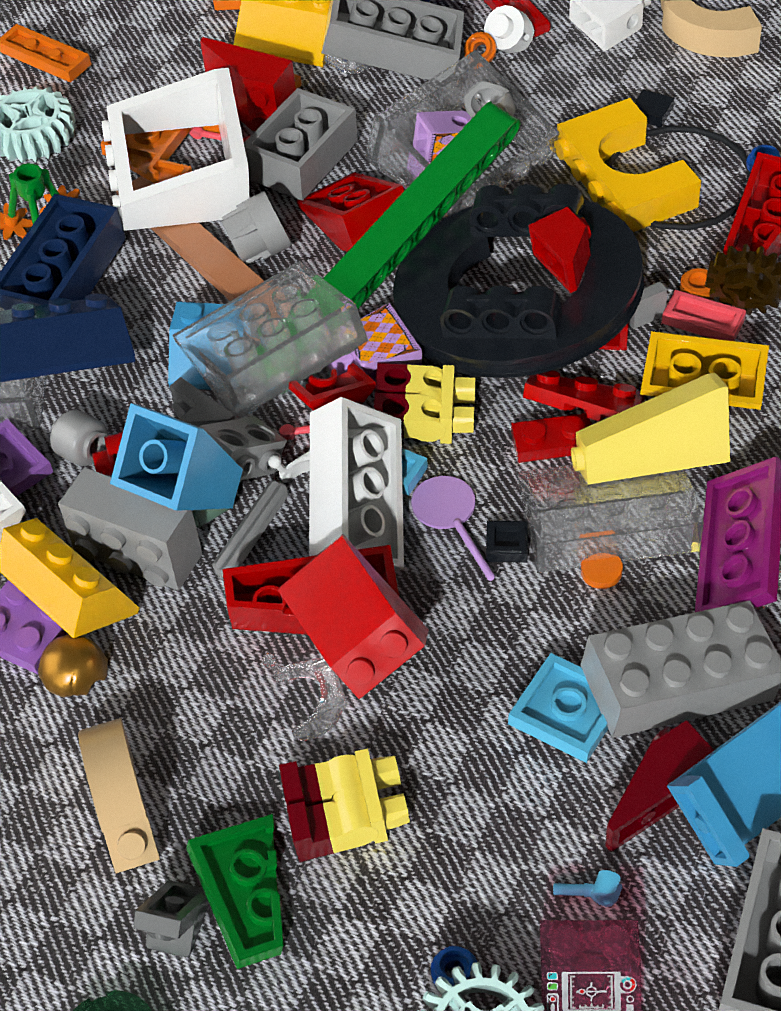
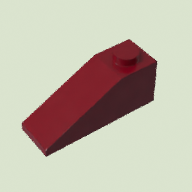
[605,720,714,852]

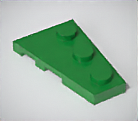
[186,814,284,969]

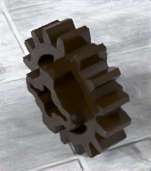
[705,244,781,315]

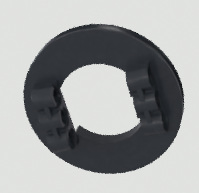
[393,184,644,378]

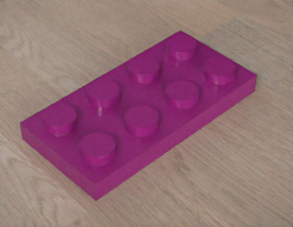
[695,456,781,612]

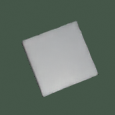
[628,281,668,329]

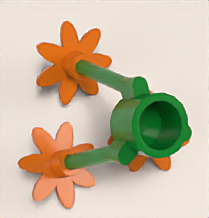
[0,163,80,245]

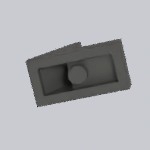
[170,377,235,427]
[133,880,209,957]

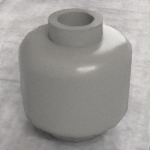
[50,410,108,466]

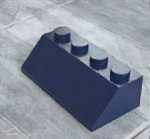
[0,194,126,310]
[0,294,135,382]

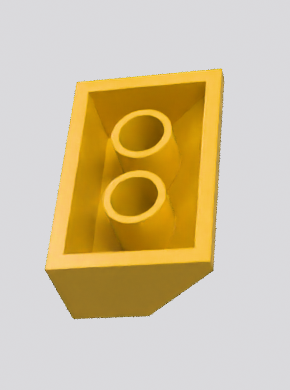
[233,0,331,67]
[640,331,769,410]
[0,518,139,639]

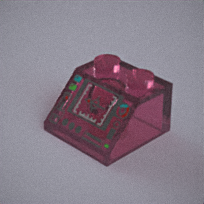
[539,920,641,1011]

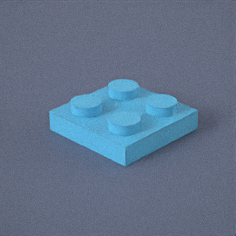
[508,653,608,763]

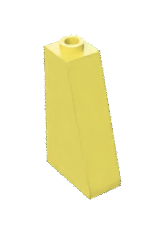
[571,373,730,484]

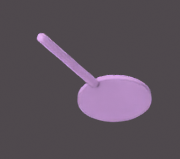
[411,476,495,581]

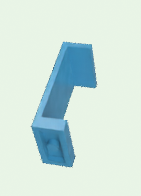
[667,701,781,867]

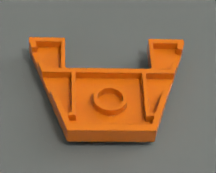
[100,125,220,184]

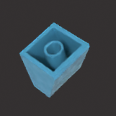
[110,403,243,511]

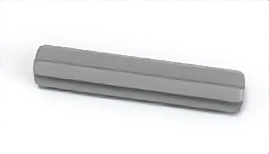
[212,480,288,578]

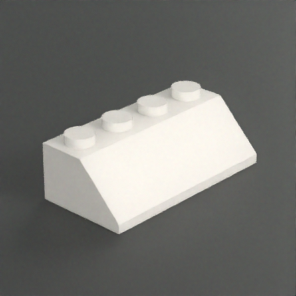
[309,397,404,571]

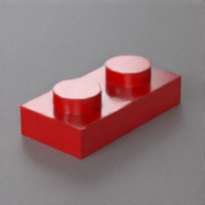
[511,413,592,463]

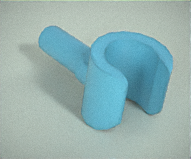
[553,870,622,907]

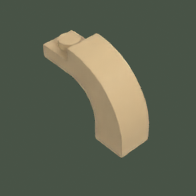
[660,0,762,57]
[78,718,160,874]

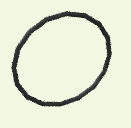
[606,125,751,230]

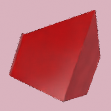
[289,363,376,411]

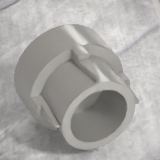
[221,191,292,265]

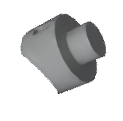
[464,81,516,118]

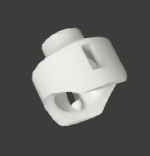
[484,5,534,53]

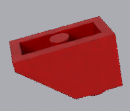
[528,207,591,293]

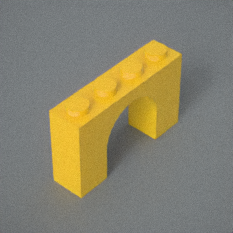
[554,98,701,232]

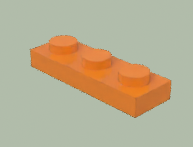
[0,24,92,83]

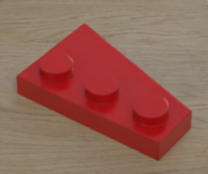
[523,371,646,422]

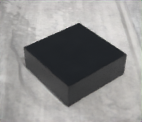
[635,89,675,127]
[486,521,528,563]

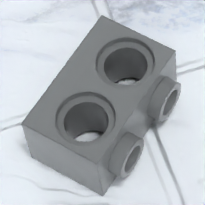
[200,416,287,481]

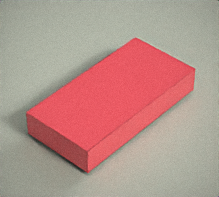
[661,289,746,341]

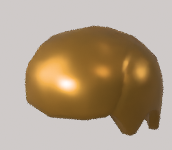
[38,634,108,697]

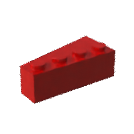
[723,152,781,258]
[222,545,399,635]

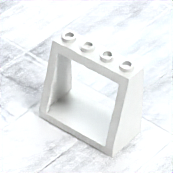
[101,68,250,231]

